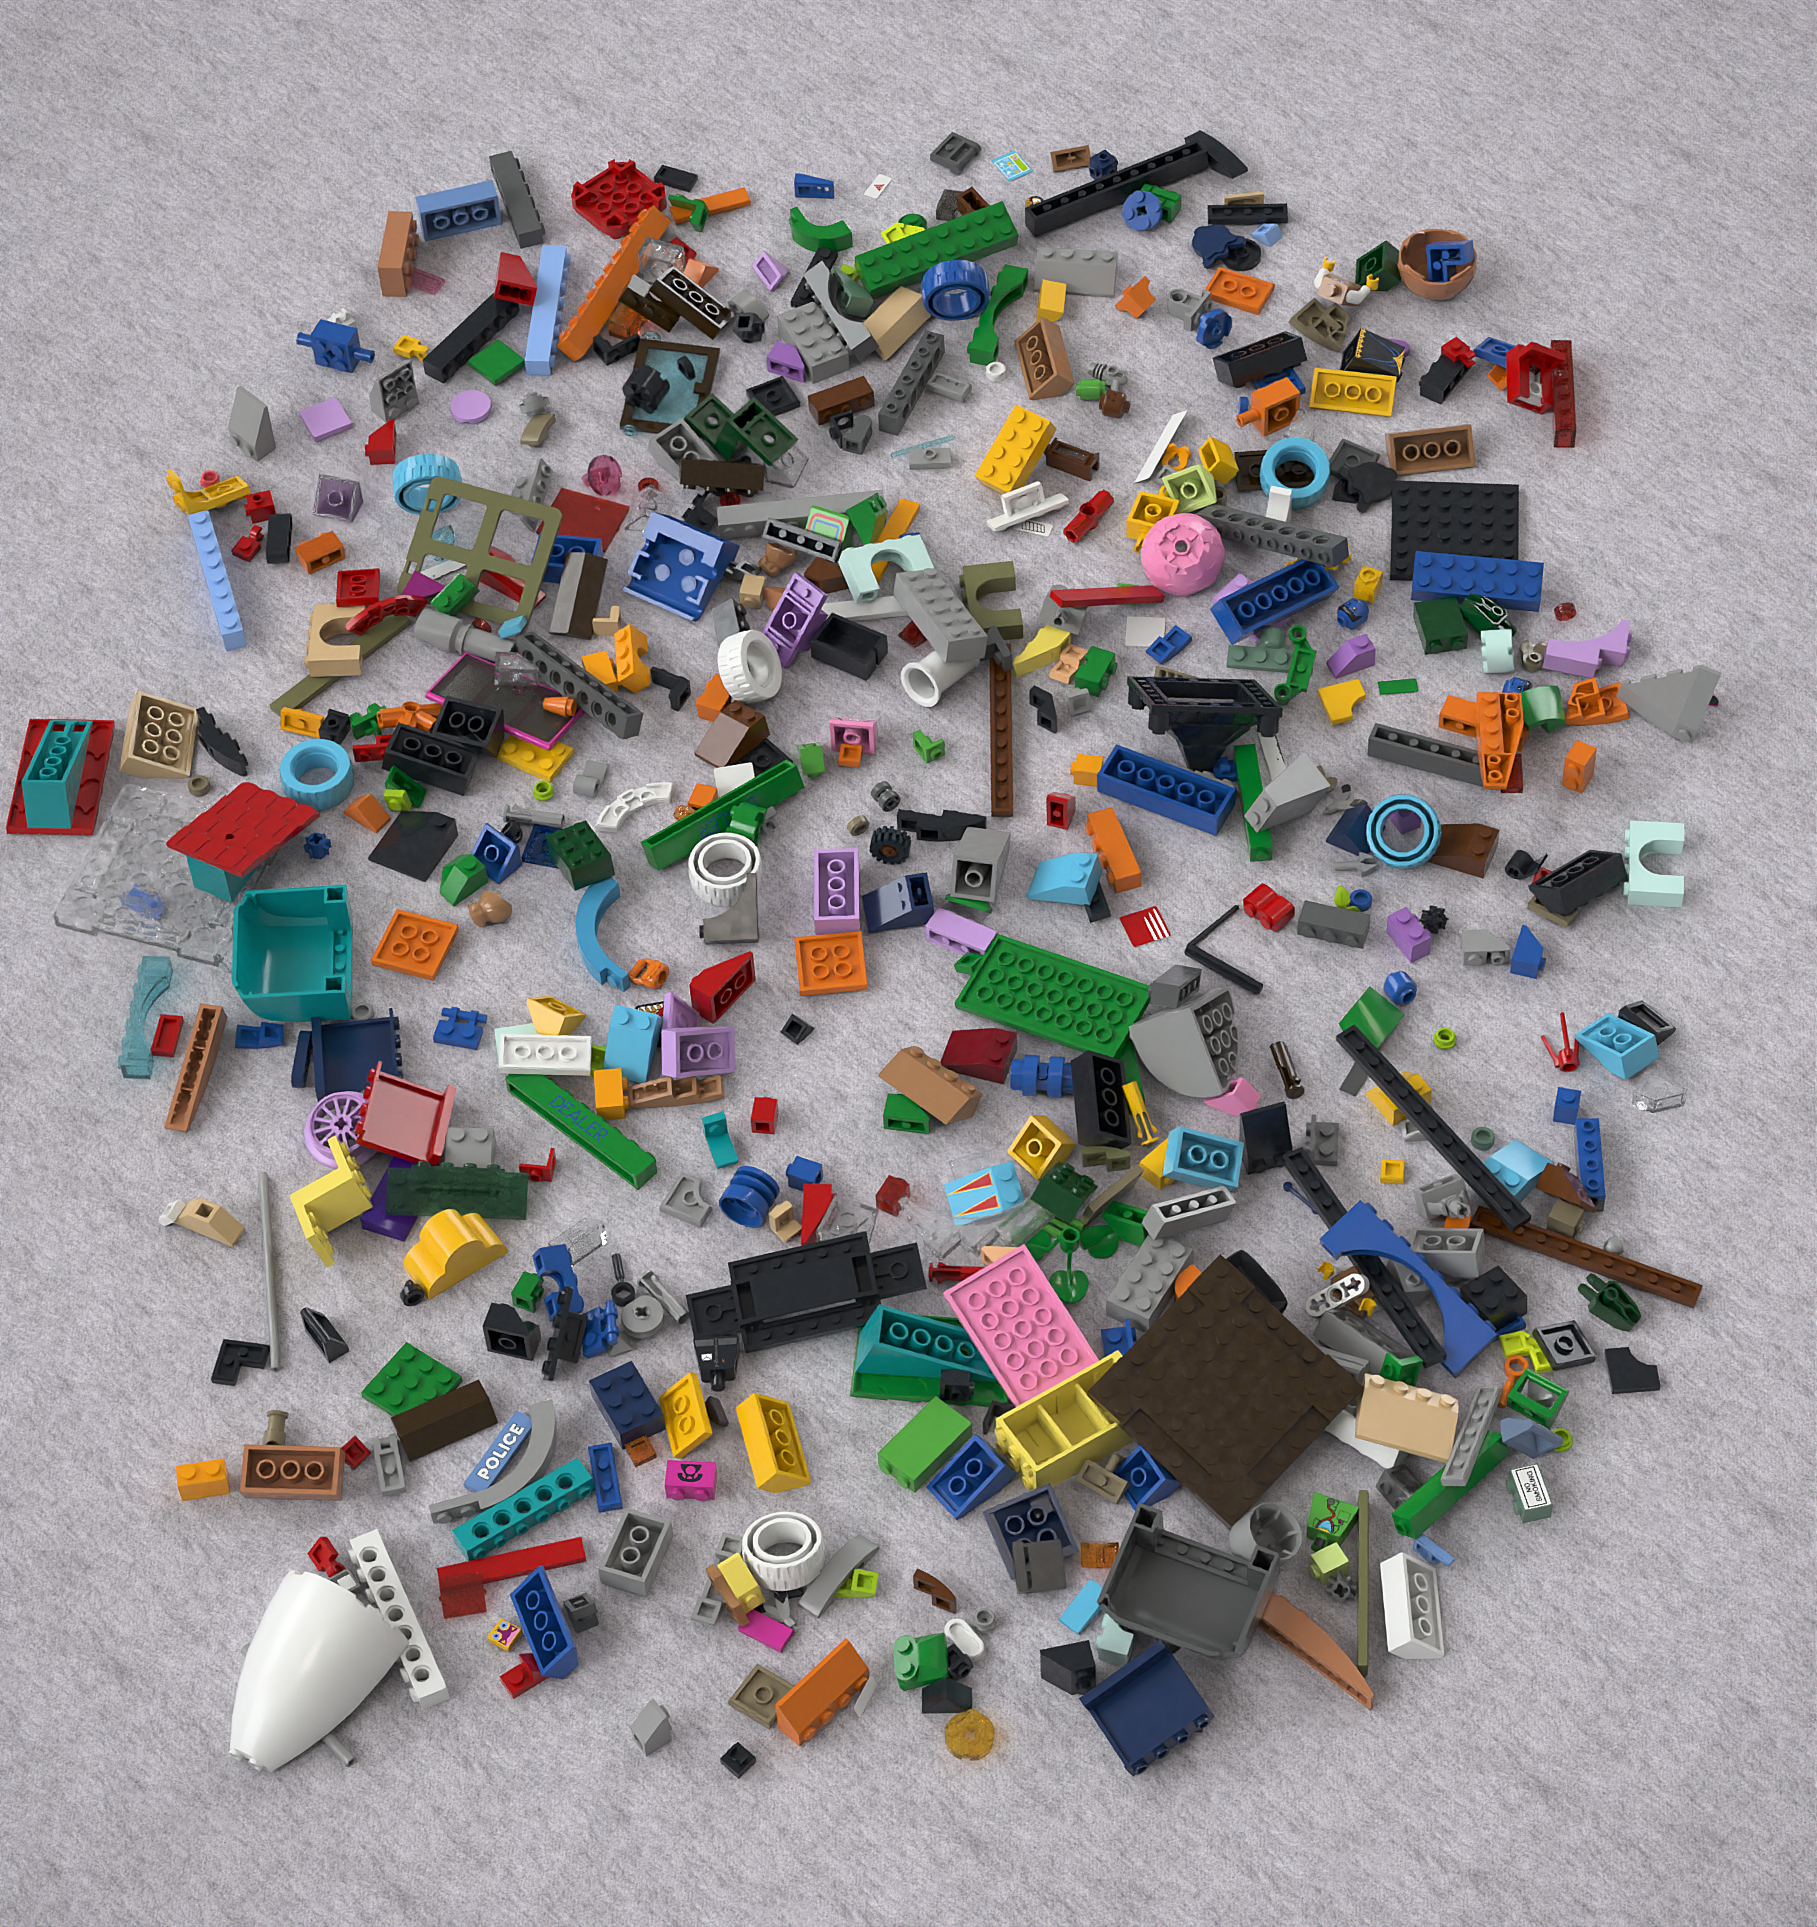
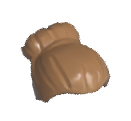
[758,543,797,577]
[468,891,513,927]

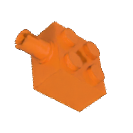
[1236,377,1300,437]

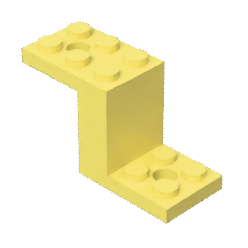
[289,1136,373,1268]

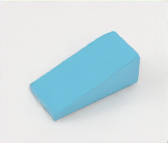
[1059,1579,1103,1635]

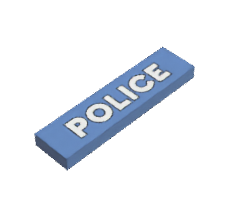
[463,1410,532,1493]

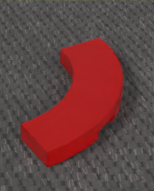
[345,595,428,636]

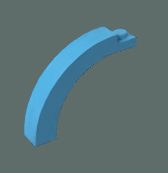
[575,877,630,992]

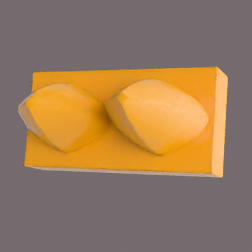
[280,707,324,738]

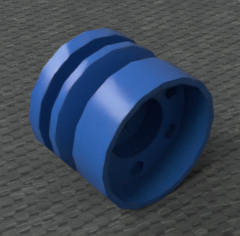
[719,1166,780,1228]

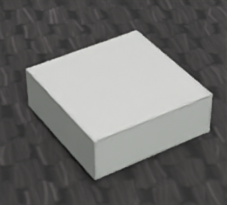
[158,1200,186,1226]

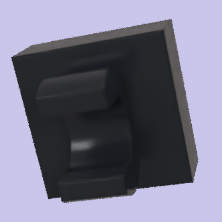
[720,1742,756,1779]

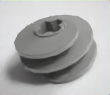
[621,1296,664,1339]

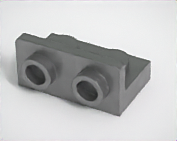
[1305,1114,1339,1166]
[1376,1464,1423,1510]

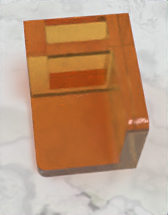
[1080,1541,1119,1569]

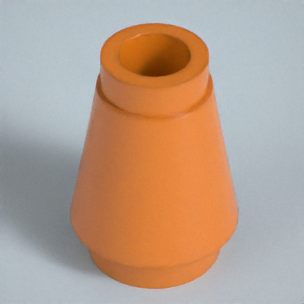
[543,696,577,718]

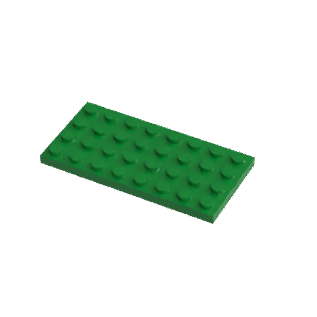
[954,934,1151,1058]

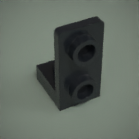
[593,333,640,366]
[650,666,691,712]

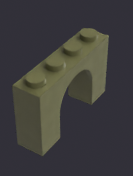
[959,561,1023,640]

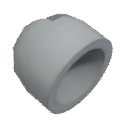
[1604,1236,1624,1255]

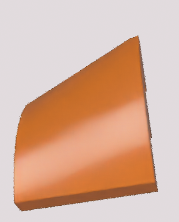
[1565,677,1630,726]

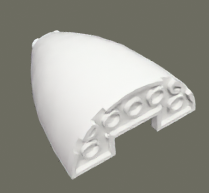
[228,1570,409,1772]

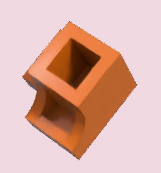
[1115,276,1156,319]

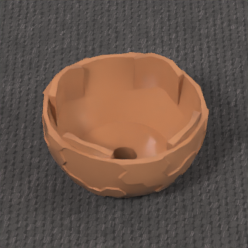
[1397,229,1477,300]

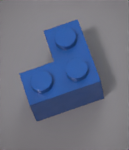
[1426,240,1474,283]

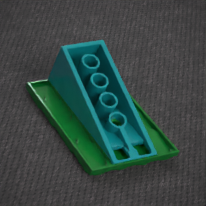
[850,1304,1008,1407]

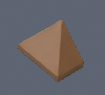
[1050,145,1091,172]

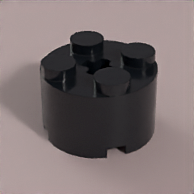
[622,365,670,414]

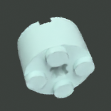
[1481,629,1514,674]

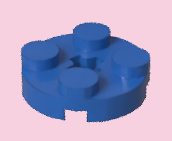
[1122,191,1163,232]
[1196,309,1232,349]

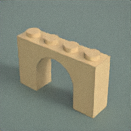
[304,604,366,677]

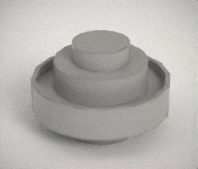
[519,391,550,416]

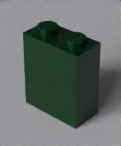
[1413,596,1468,655]

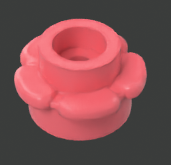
[200,470,220,488]

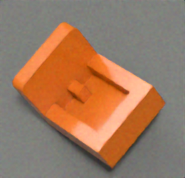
[1487,364,1507,391]

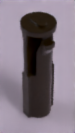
[1269,1041,1304,1099]

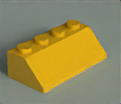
[736,1393,812,1493]

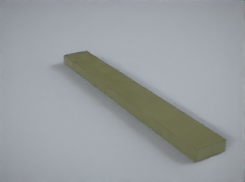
[270,615,411,717]
[1357,1490,1369,1677]

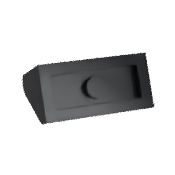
[1618,1000,1676,1046]
[300,1307,349,1363]

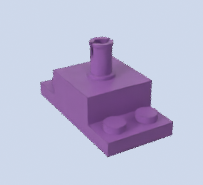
[762,573,828,668]

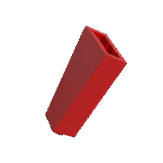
[494,252,537,306]

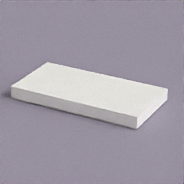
[498,1034,592,1076]

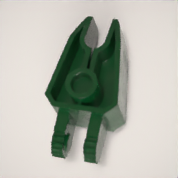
[1459,593,1517,637]
[1577,1273,1641,1332]

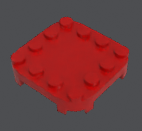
[571,159,667,240]

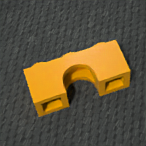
[614,624,651,694]

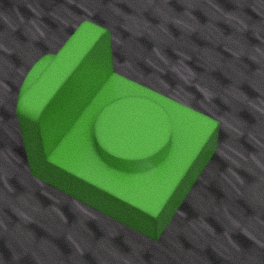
[913,730,945,764]

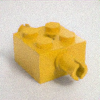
[1126,486,1180,554]

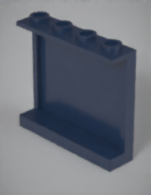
[311,1008,403,1102]
[1079,1640,1215,1776]

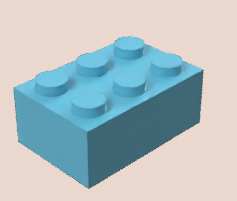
[1163,1126,1244,1191]

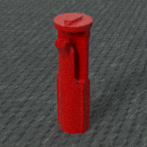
[928,1262,985,1284]

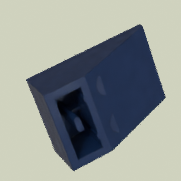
[862,872,934,933]

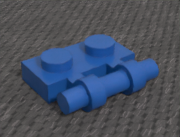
[433,1007,487,1050]
[582,1300,619,1359]

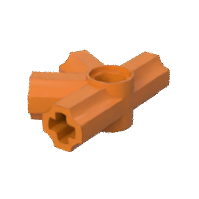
[377,701,442,733]

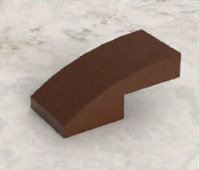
[913,1568,957,1614]

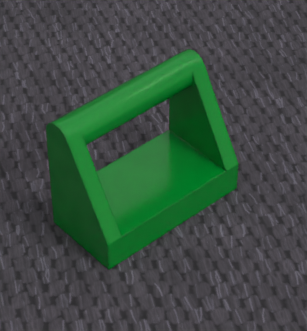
[1507,1368,1569,1430]

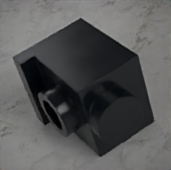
[318,708,351,746]
[939,1370,975,1402]

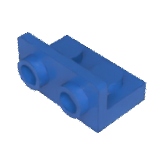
[1101,1319,1137,1357]

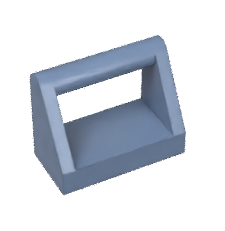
[1500,1417,1563,1459]

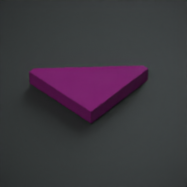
[401,570,445,599]

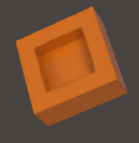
[838,744,863,767]

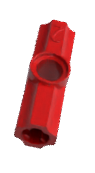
[1063,489,1114,543]

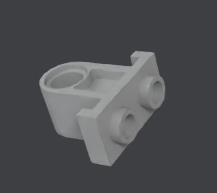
[1168,288,1212,332]

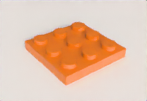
[371,909,459,981]
[794,931,868,996]

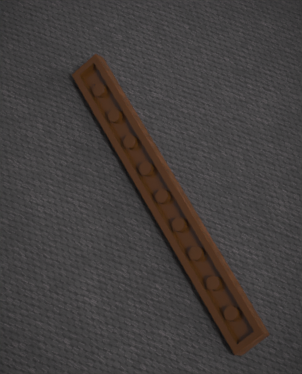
[990,644,1013,817]
[1470,1205,1703,1309]

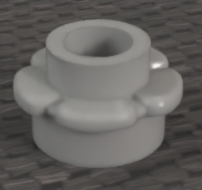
[972,1608,997,1632]

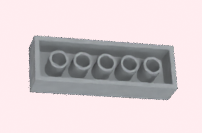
[893,568,988,663]

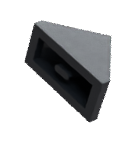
[922,1677,972,1714]

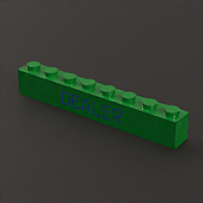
[641,760,805,870]
[505,1074,657,1190]

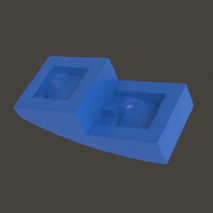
[1146,625,1192,664]
[235,1022,284,1049]

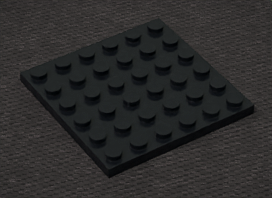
[1390,480,1519,581]

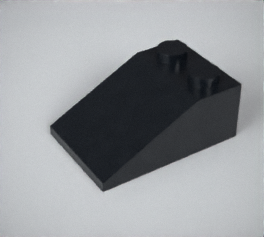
[1239,1101,1293,1175]

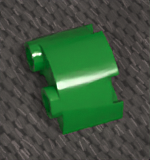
[725,801,767,847]

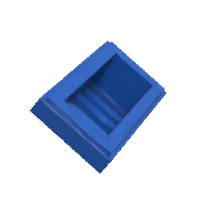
[794,173,835,199]

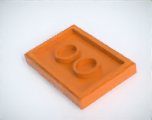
[1205,267,1275,315]

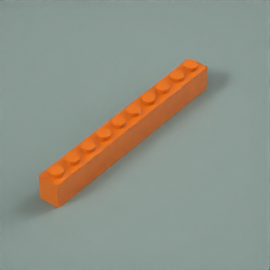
[556,205,671,362]

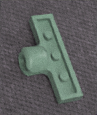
[1226,627,1313,675]

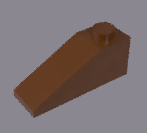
[1535,1162,1596,1213]

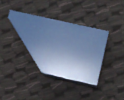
[1413,1533,1455,1566]

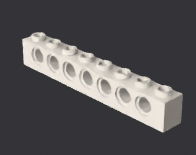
[348,1529,450,1710]

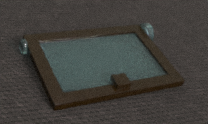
[620,331,720,439]

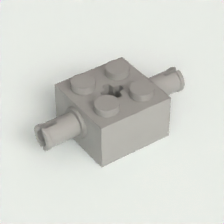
[1038,585,1091,635]

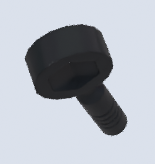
[611,1253,635,1307]

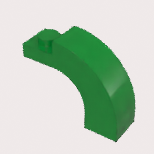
[789,207,853,252]

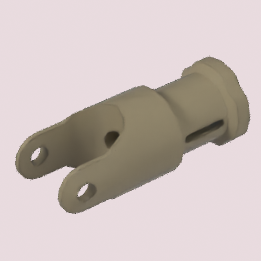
[263,1410,289,1445]

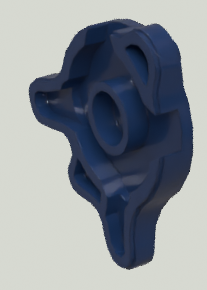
[1192,225,1246,269]

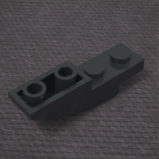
[196,706,248,777]
[897,809,987,842]

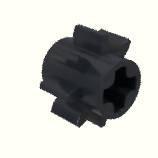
[1419,905,1449,934]

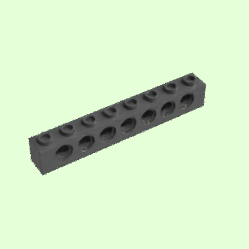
[1196,503,1349,567]
[513,631,644,740]

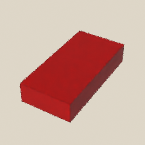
[150,1014,184,1058]

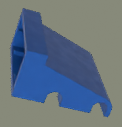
[622,511,740,622]

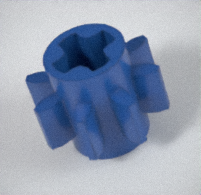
[303,832,332,860]

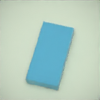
[498,615,527,639]

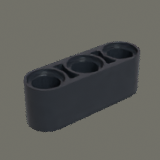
[266,513,293,564]

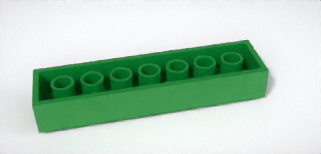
[854,201,1019,299]

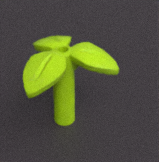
[1333,886,1361,912]

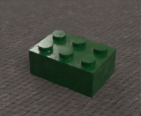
[546,820,615,891]
[1030,1161,1098,1224]

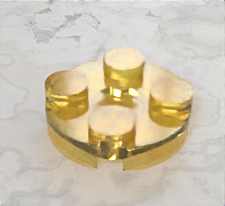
[945,1709,995,1761]

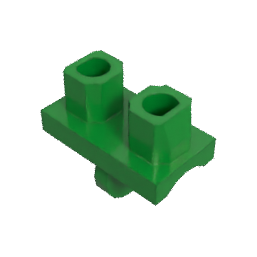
[349,703,386,740]

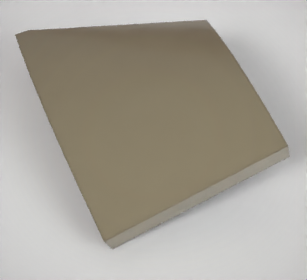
[1289,297,1350,352]

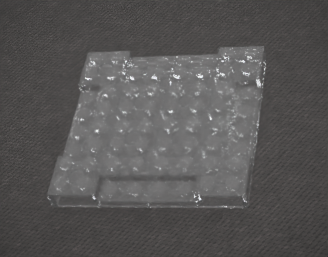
[53,783,279,967]

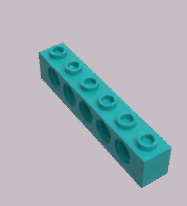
[452,1458,595,1561]

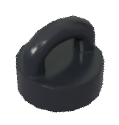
[501,820,523,844]
[400,1280,425,1306]

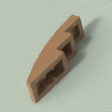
[628,1075,725,1108]

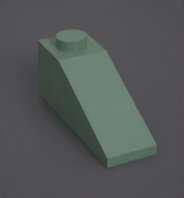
[831,267,873,318]

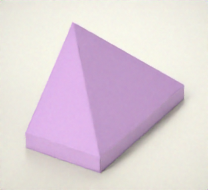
[752,251,789,292]

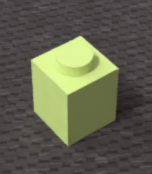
[1309,1542,1349,1586]

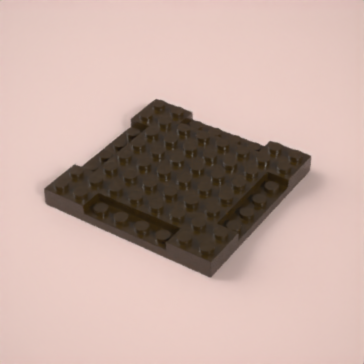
[1086,1254,1364,1530]

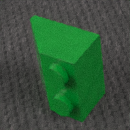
[845,492,888,545]

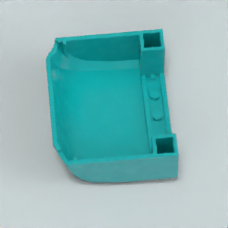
[232,884,353,1022]

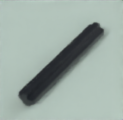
[1184,944,1263,995]

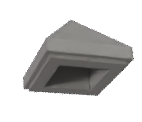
[607,1330,633,1358]

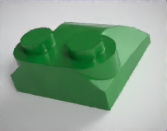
[893,1633,949,1691]

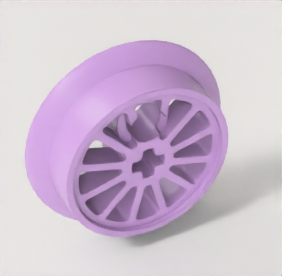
[304,1091,377,1169]

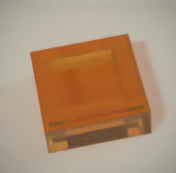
[624,1435,657,1468]

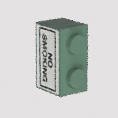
[1505,1463,1553,1523]

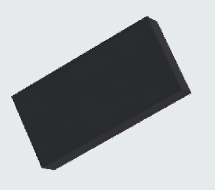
[654,165,698,192]

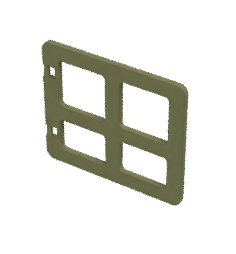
[397,476,563,630]

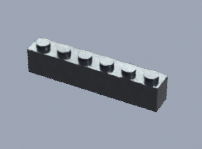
[423,293,520,384]

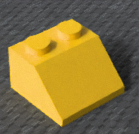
[1366,1071,1432,1126]
[1007,1115,1076,1180]

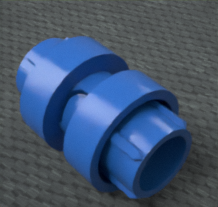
[1010,1054,1073,1098]

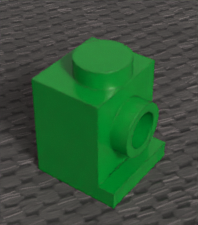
[511,1271,544,1313]

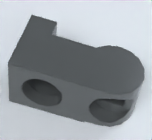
[842,415,873,455]

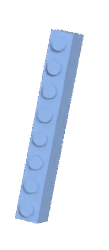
[525,245,571,376]
[188,510,247,651]

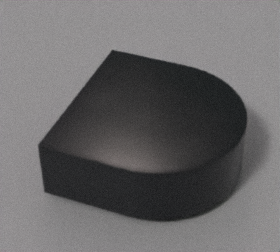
[677,356,696,381]

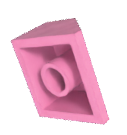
[829,717,878,754]

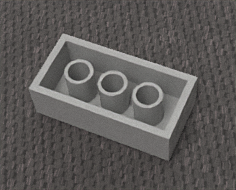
[777,302,850,384]
[1106,1234,1193,1333]

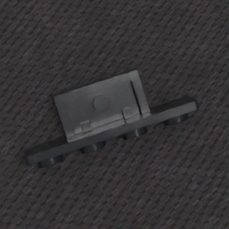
[682,490,717,532]
[541,1286,588,1381]

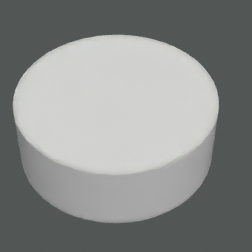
[986,362,1006,382]

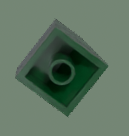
[1355,240,1401,291]

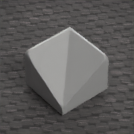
[1527,1376,1553,1407]

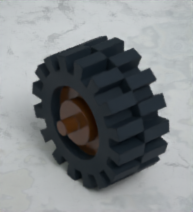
[869,826,911,865]

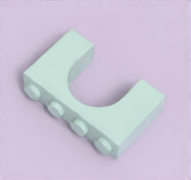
[838,534,934,604]
[1623,820,1684,908]

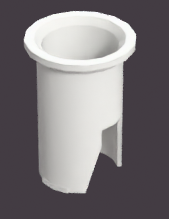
[901,650,980,707]

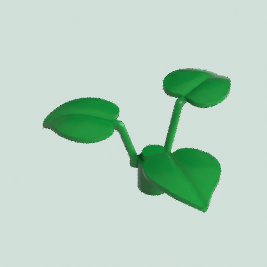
[1010,1225,1120,1304]

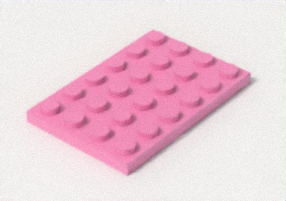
[943,1244,1099,1407]

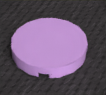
[450,390,491,424]

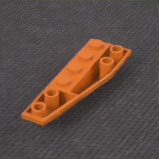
[1475,692,1524,789]

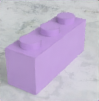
[925,907,997,955]

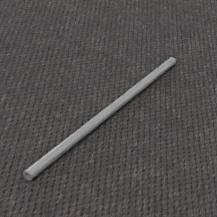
[258,1172,281,1372]

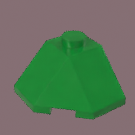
[440,854,488,907]

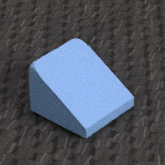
[1251,223,1282,247]

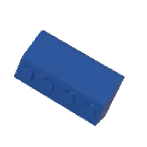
[510,1566,579,1679]

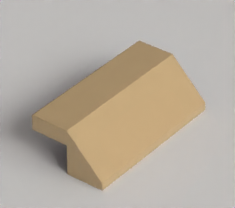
[863,286,931,361]

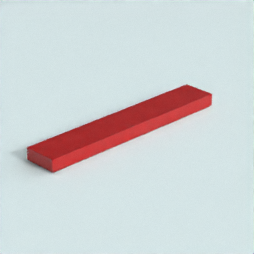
[1049,585,1165,608]
[437,1537,587,1593]

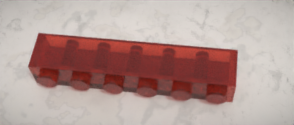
[1550,340,1576,448]

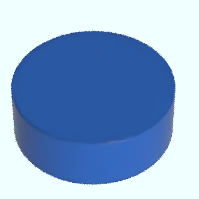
[1238,396,1249,414]
[1349,889,1372,912]

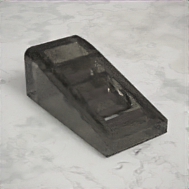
[936,189,963,221]

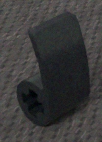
[1505,850,1548,880]

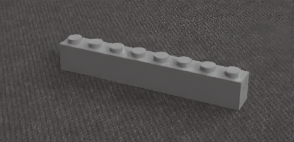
[717,490,886,539]

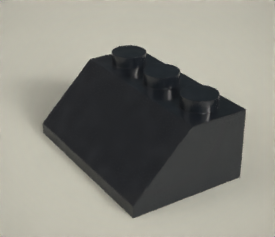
[432,696,504,758]

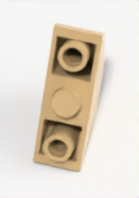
[173,1198,245,1247]

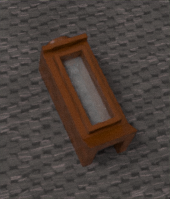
[1044,437,1100,482]

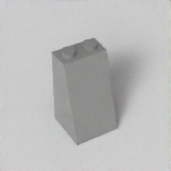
[1244,753,1331,833]
[950,827,1011,902]

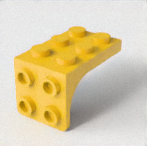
[165,469,251,515]

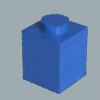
[1553,1087,1581,1125]
[785,1156,823,1191]

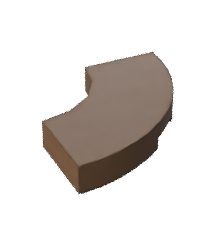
[705,1564,750,1627]

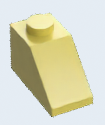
[717,1553,766,1614]

